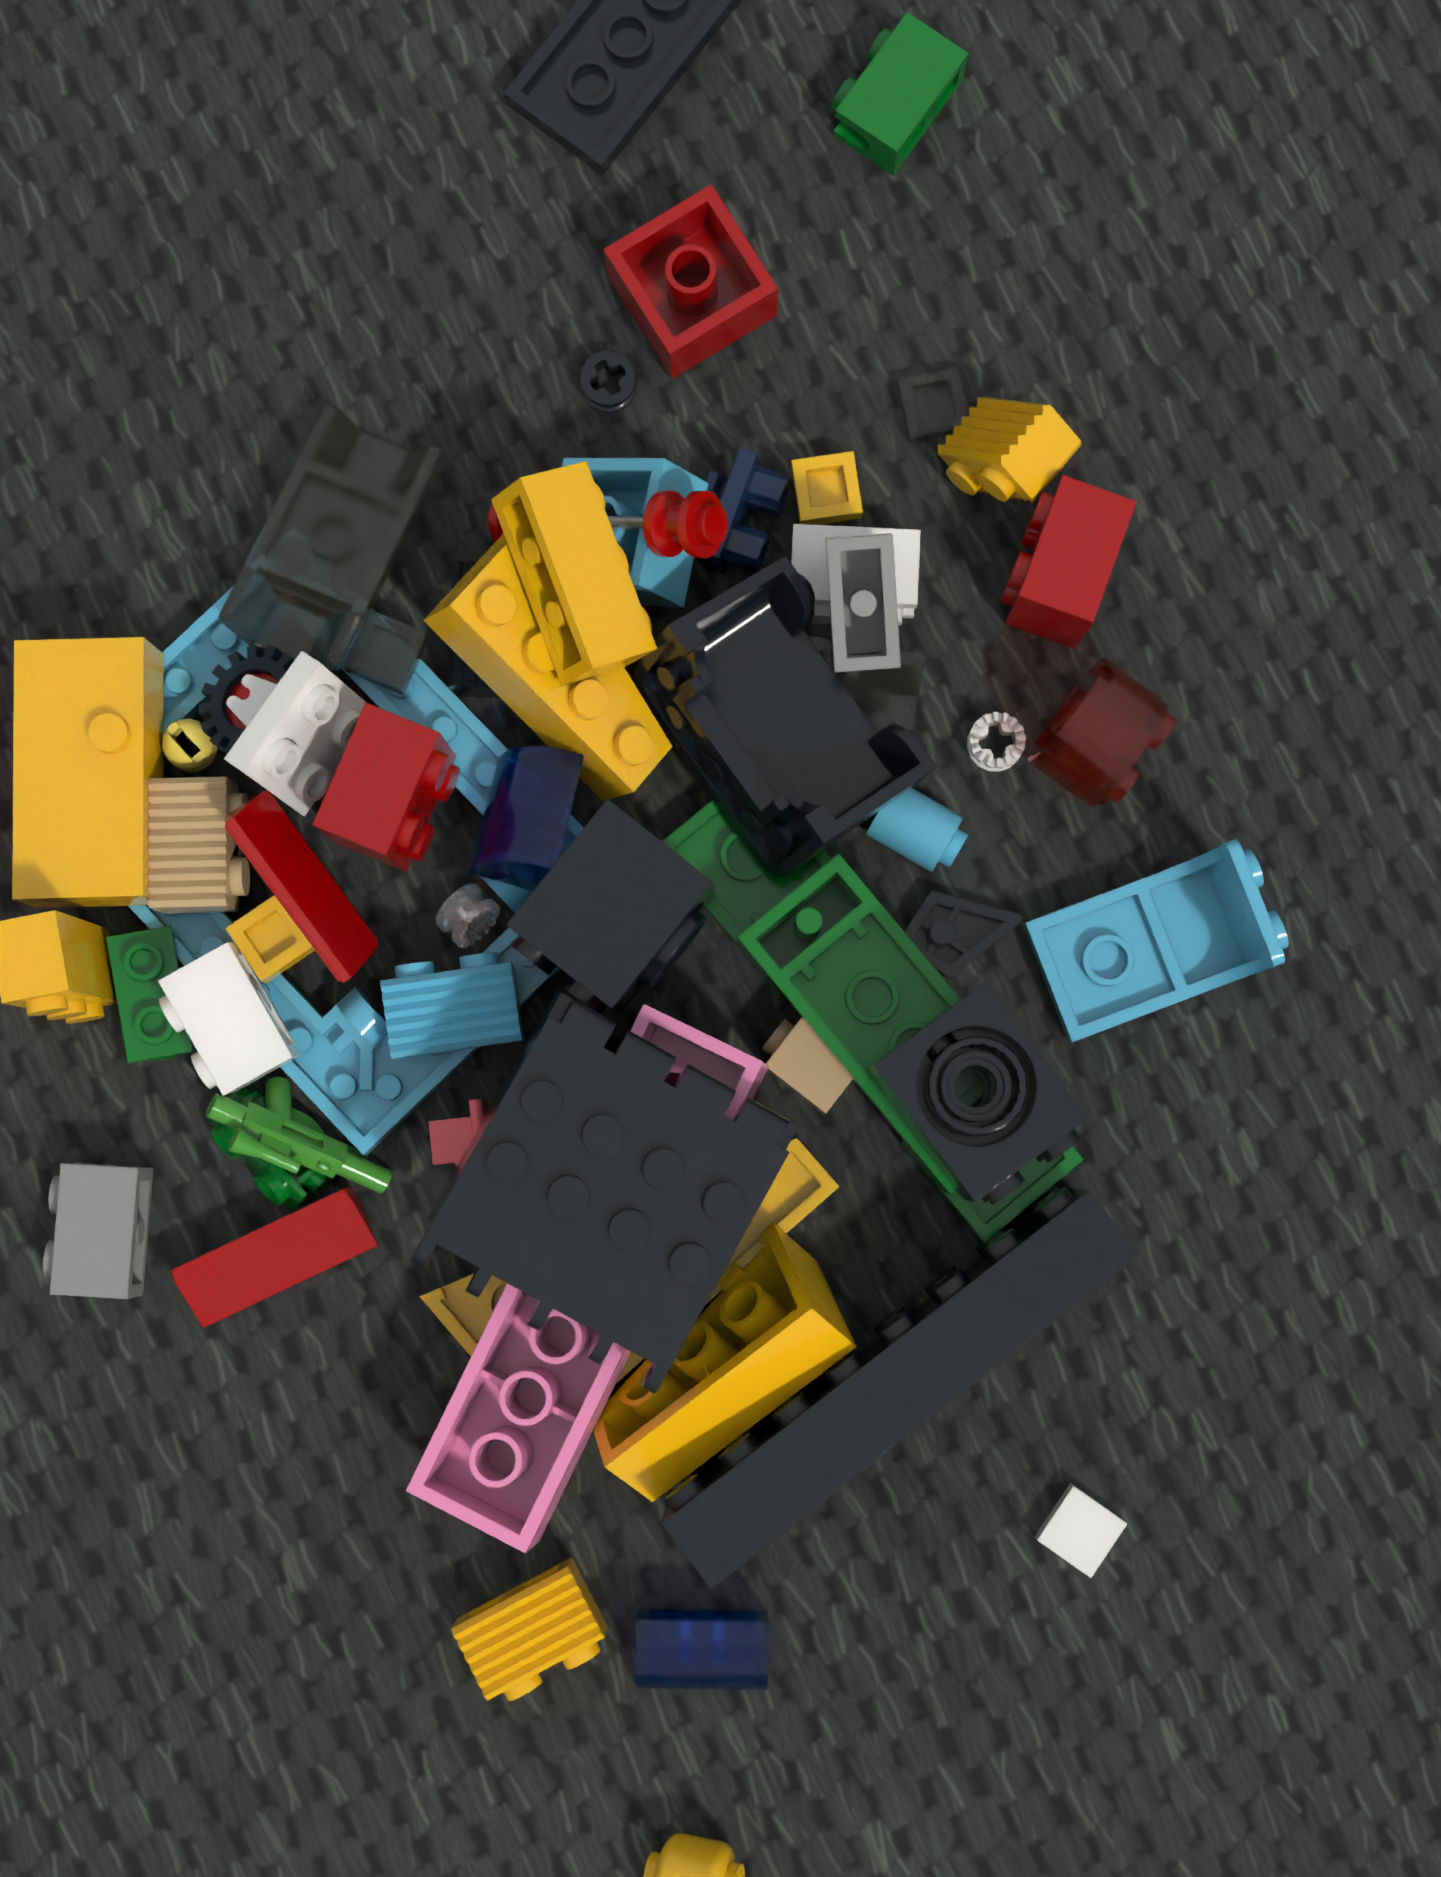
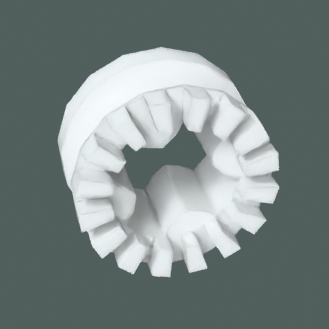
[967,712,1026,772]

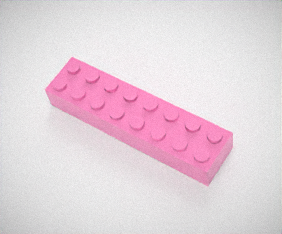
[406,1004,769,1553]

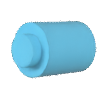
[866,788,968,872]

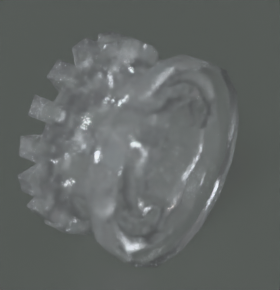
[436,883,500,948]

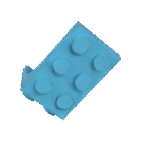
[1023,839,1289,1043]

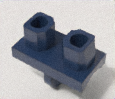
[704,447,789,575]

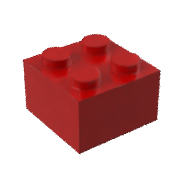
[603,184,778,379]
[1000,475,1137,649]
[312,702,460,873]

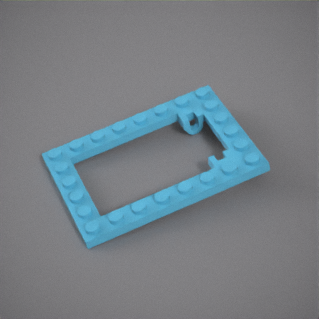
[128,529,584,1155]

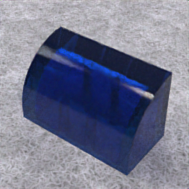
[469,746,584,891]
[635,1608,769,1691]

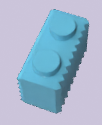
[380,952,525,1059]

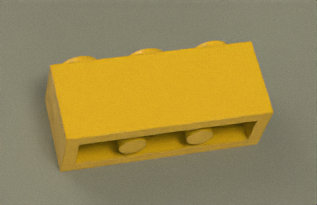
[491,461,657,686]
[0,910,118,1024]

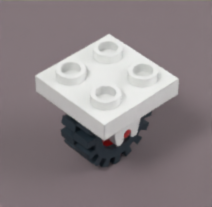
[198,645,365,817]

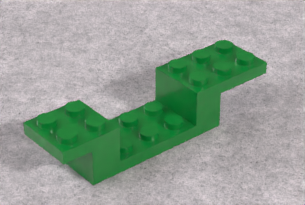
[662,799,1084,1242]

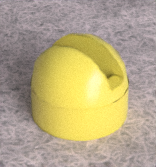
[162,718,217,772]

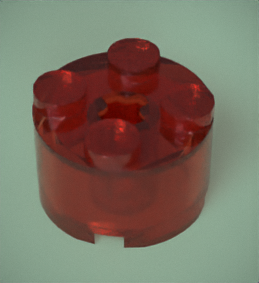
[1027,658,1177,807]

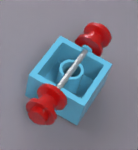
[487,458,728,607]

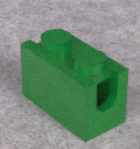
[831,12,969,176]

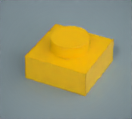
[791,451,863,525]
[225,895,315,983]

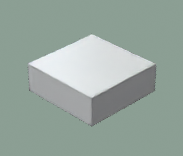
[1034,1483,1127,1578]

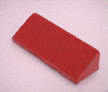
[224,790,378,983]
[170,1187,379,1328]

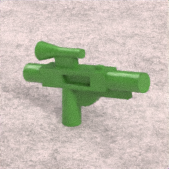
[205,1077,392,1194]

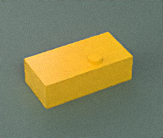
[12,637,164,908]

